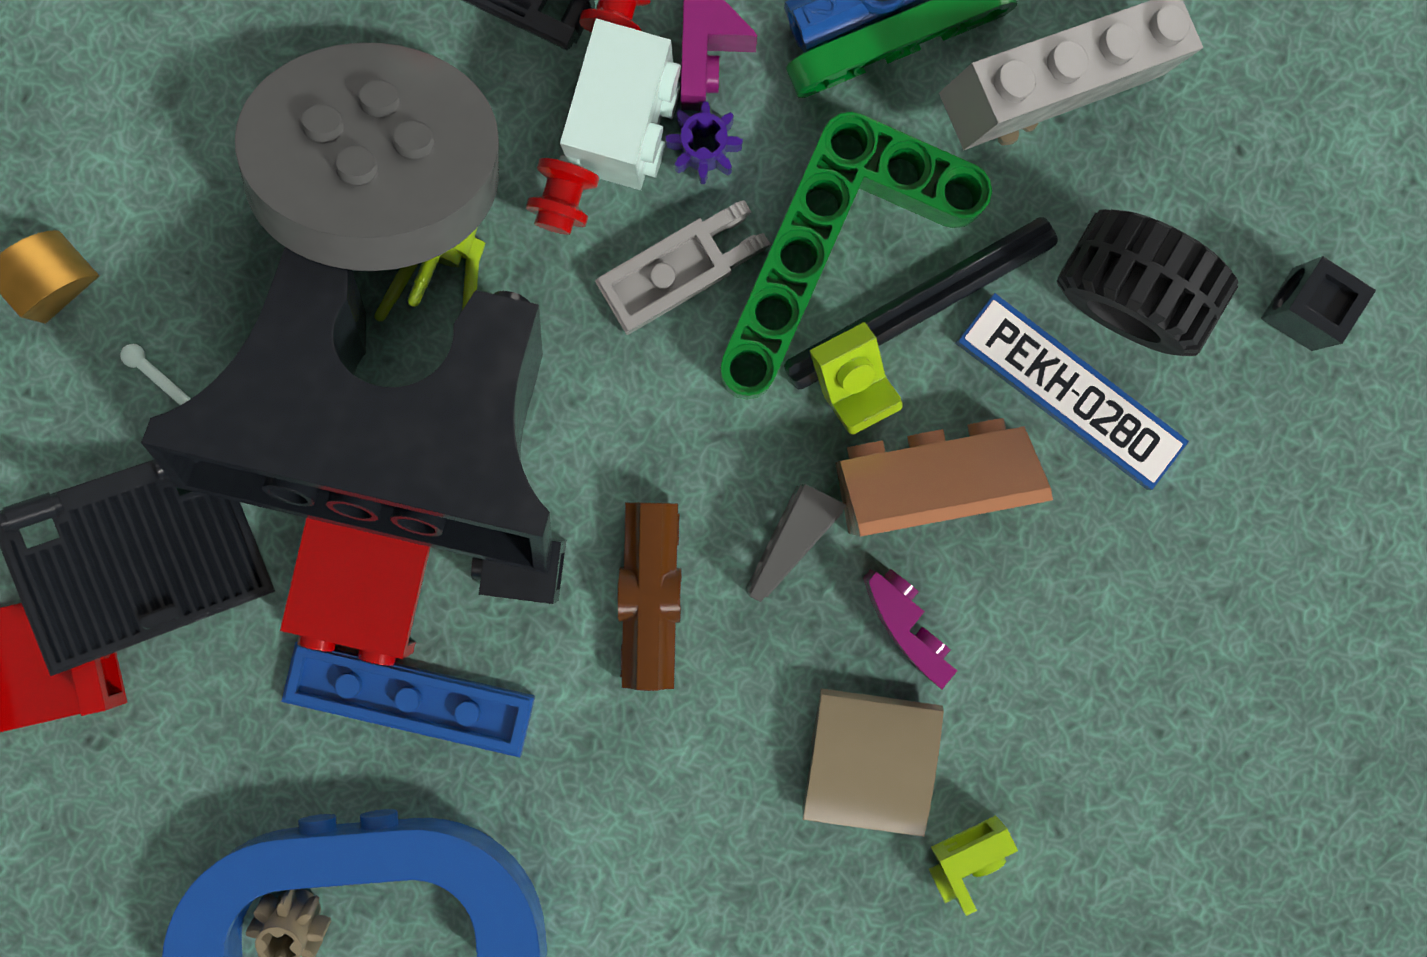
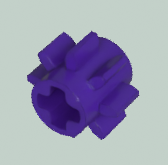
[666,101,743,184]

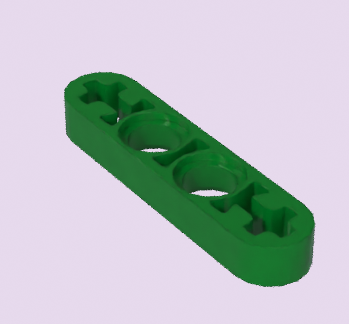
[786,0,1017,98]

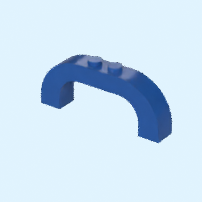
[162,809,547,957]

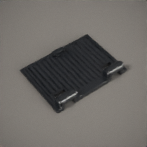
[0,460,275,676]

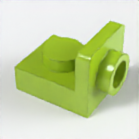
[810,322,903,434]
[928,815,1018,916]

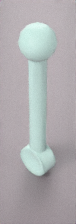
[120,344,191,405]

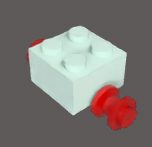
[525,0,681,235]

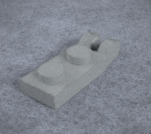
[595,200,771,335]

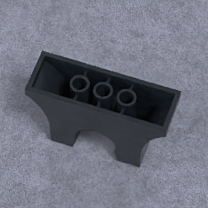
[141,247,553,574]

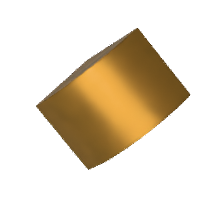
[0,230,99,324]

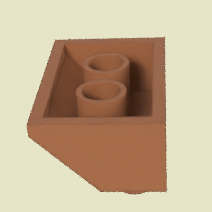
[835,418,1053,537]

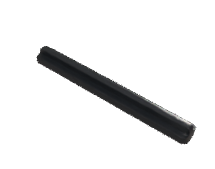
[784,217,1058,390]

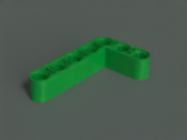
[720,112,992,400]

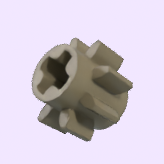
[245,889,331,957]

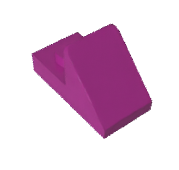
[681,0,757,111]

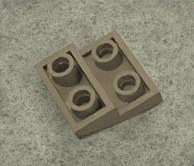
[802,688,944,837]

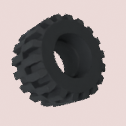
[1057,209,1239,356]

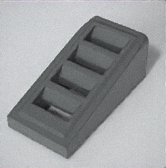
[746,484,846,602]

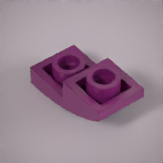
[863,569,957,690]

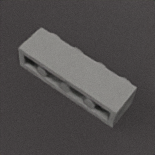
[939,0,1203,150]

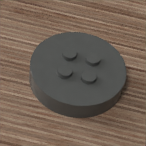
[235,43,499,271]

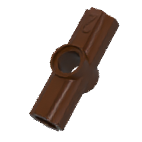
[618,502,682,691]

